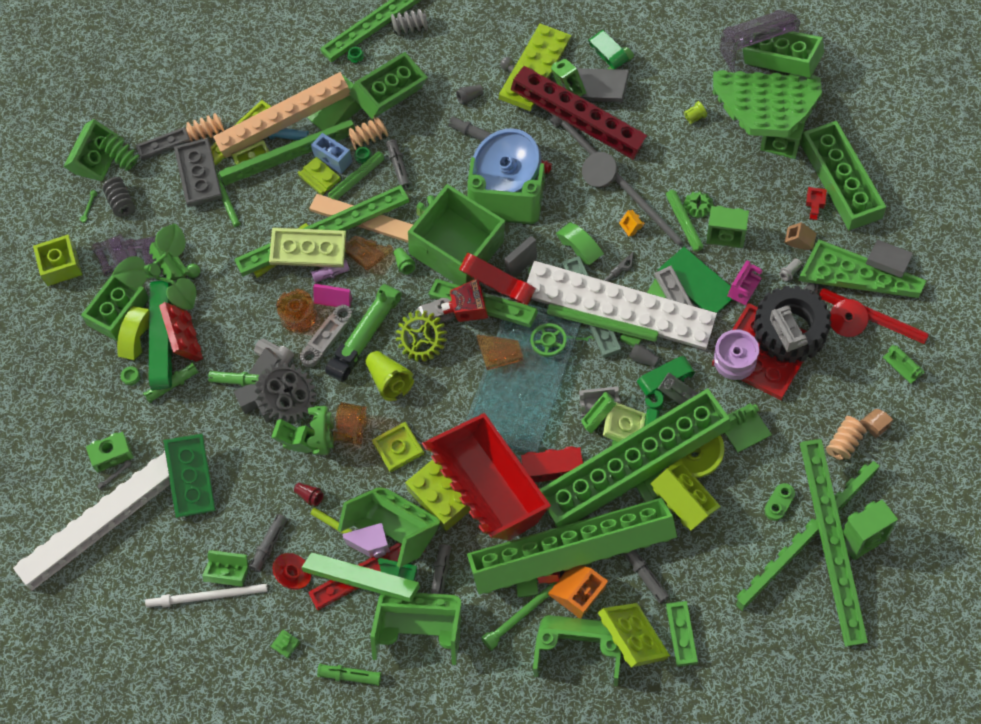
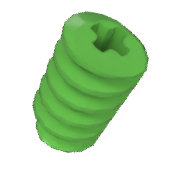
[100,133,140,171]

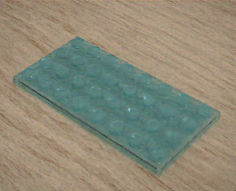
[466,299,581,453]

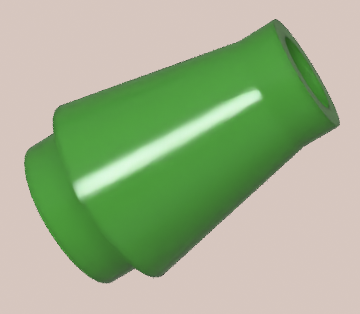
[394,248,415,275]

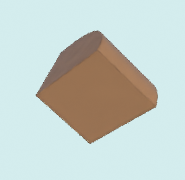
[784,222,817,250]
[859,409,893,438]

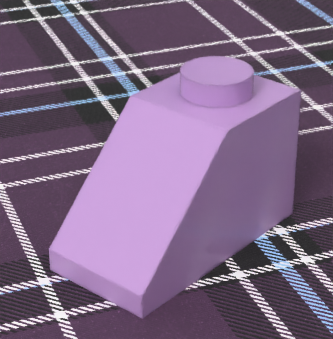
[343,523,390,558]

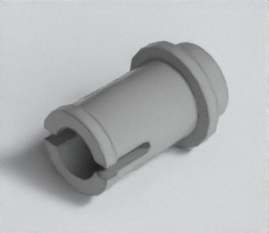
[779,258,803,281]

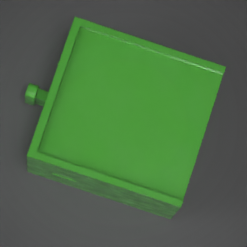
[408,184,505,286]

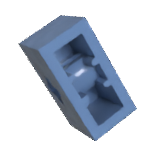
[311,133,353,174]

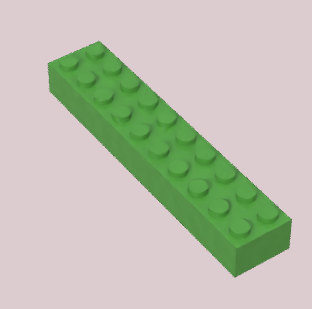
[540,388,731,528]
[467,498,677,594]

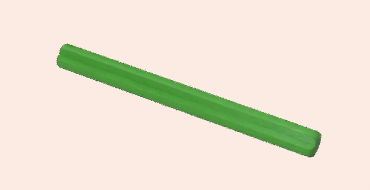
[547,304,659,341]

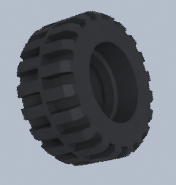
[753,286,831,363]

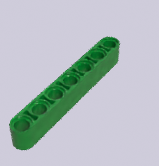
[149,280,172,391]

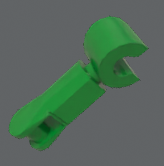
[645,390,663,426]

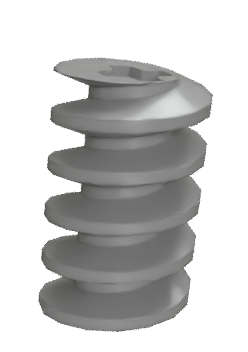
[391,9,428,35]

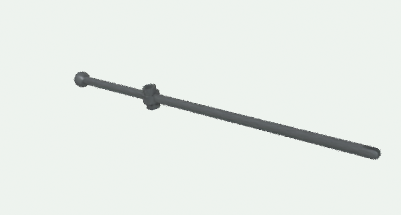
[500,57,683,246]

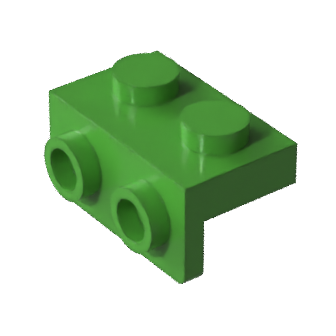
[202,550,249,587]

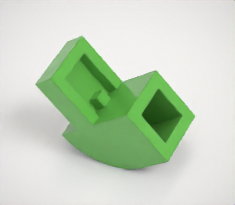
[271,419,316,453]

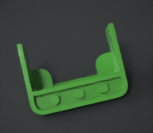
[467,157,545,224]
[338,488,440,568]
[370,593,461,665]
[533,615,621,686]

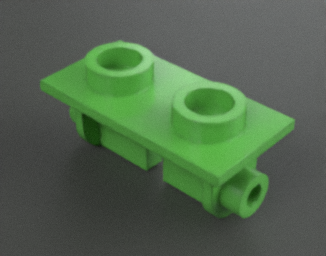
[882,345,925,384]

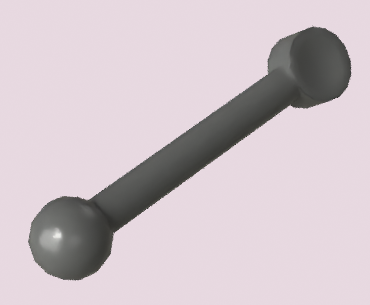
[97,460,132,490]

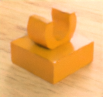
[619,210,645,236]

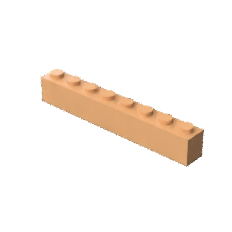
[213,72,350,158]

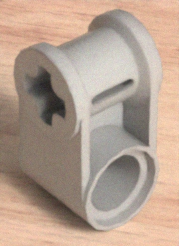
[416,298,454,325]

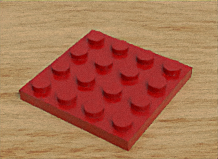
[712,303,807,400]

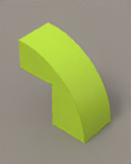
[117,306,150,360]

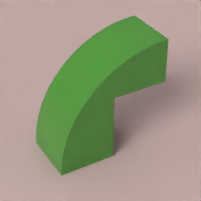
[556,223,604,265]

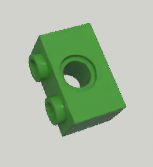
[86,432,134,473]

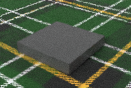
[504,236,537,278]
[866,240,913,278]

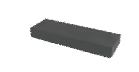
[136,127,191,161]

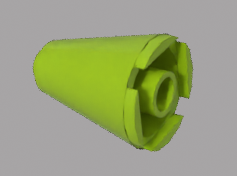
[366,351,414,401]

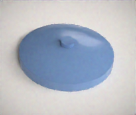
[473,129,541,193]

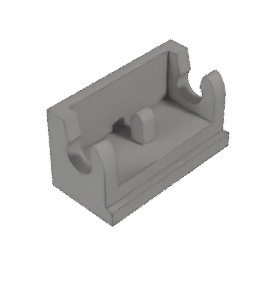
[770,306,808,352]
[579,386,620,417]

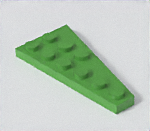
[798,239,926,298]

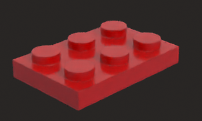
[159,302,203,362]

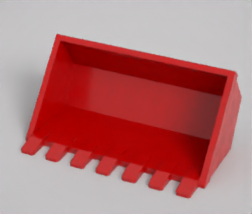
[422,413,551,541]

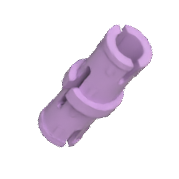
[311,260,350,283]

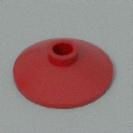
[830,299,868,337]
[273,553,311,590]

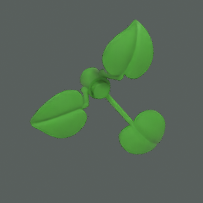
[112,224,196,310]

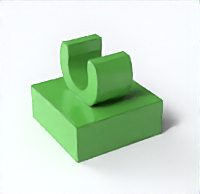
[271,630,300,659]

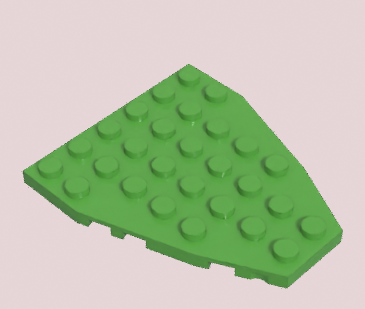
[713,70,822,137]

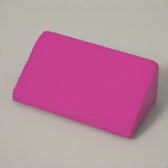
[313,284,352,307]

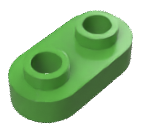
[765,483,795,521]

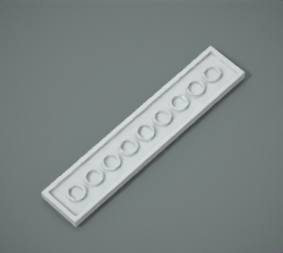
[527,261,717,350]

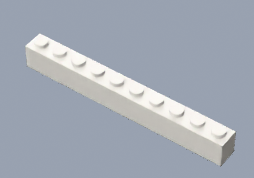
[13,451,170,591]

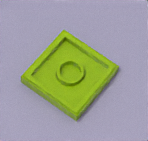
[372,421,424,473]

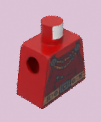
[441,279,488,322]

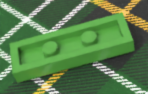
[666,601,698,667]

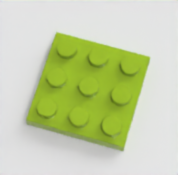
[598,603,670,667]

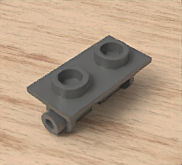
[658,373,698,405]

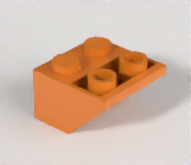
[548,565,608,619]

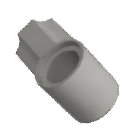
[254,339,294,366]

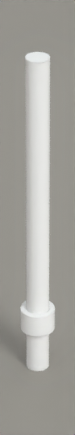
[145,584,268,608]

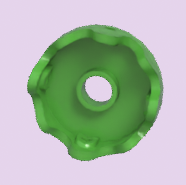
[307,406,335,455]

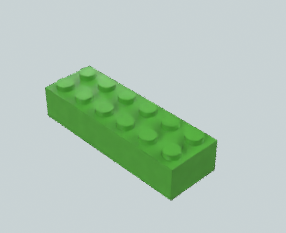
[801,121,886,231]

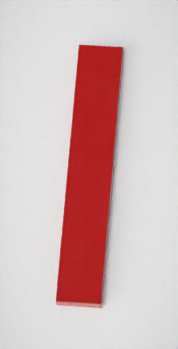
[308,543,425,611]

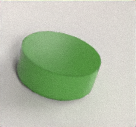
[121,366,140,386]

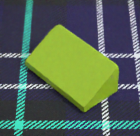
[231,140,269,165]

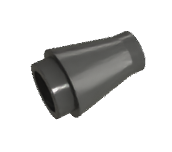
[456,84,483,104]
[629,344,659,367]

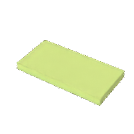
[269,228,346,268]

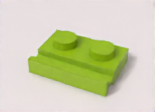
[297,157,341,195]

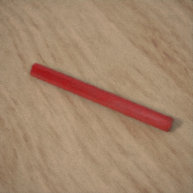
[819,288,929,344]

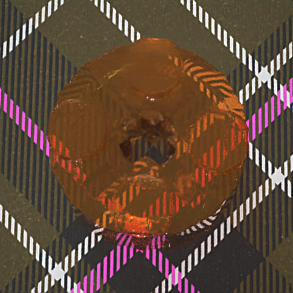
[276,289,317,333]
[333,402,367,444]

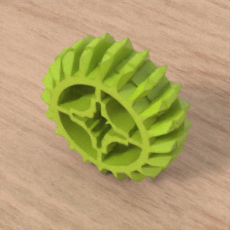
[396,310,447,362]

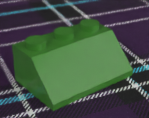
[63,119,123,181]

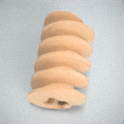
[186,113,225,142]
[349,117,388,150]
[826,416,867,460]

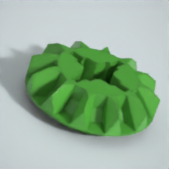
[684,191,713,218]

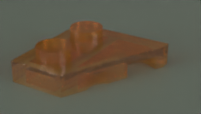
[345,236,393,271]
[476,335,524,370]

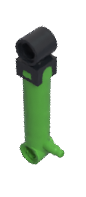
[325,284,402,382]

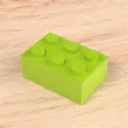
[405,459,472,531]
[651,461,721,531]

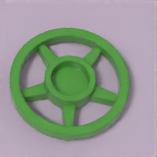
[530,323,567,357]

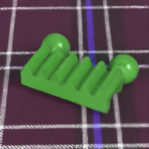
[149,242,200,280]

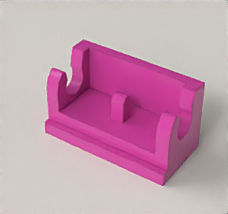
[727,260,762,305]

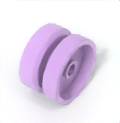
[714,330,759,380]

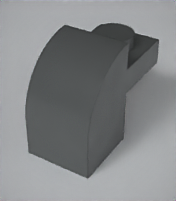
[234,384,273,422]

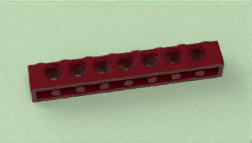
[511,66,647,160]

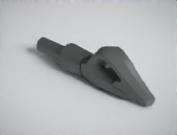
[603,252,634,282]

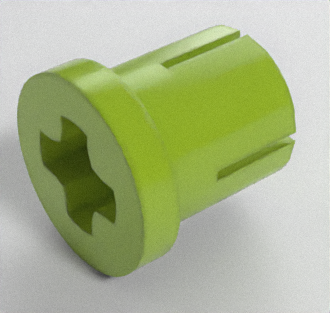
[684,101,707,124]

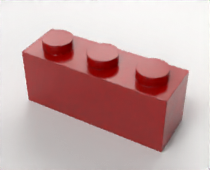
[521,446,583,482]

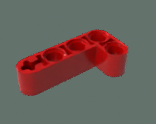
[459,253,536,305]

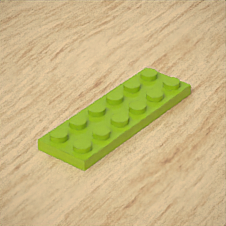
[498,24,571,111]

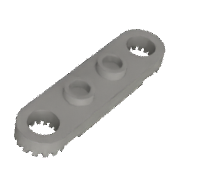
[300,305,353,367]

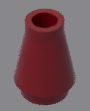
[294,482,324,506]

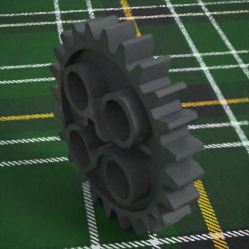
[254,362,317,423]

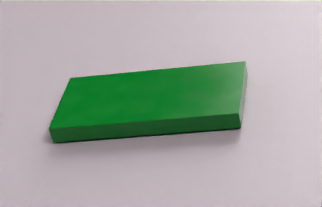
[658,247,734,314]
[163,433,216,518]

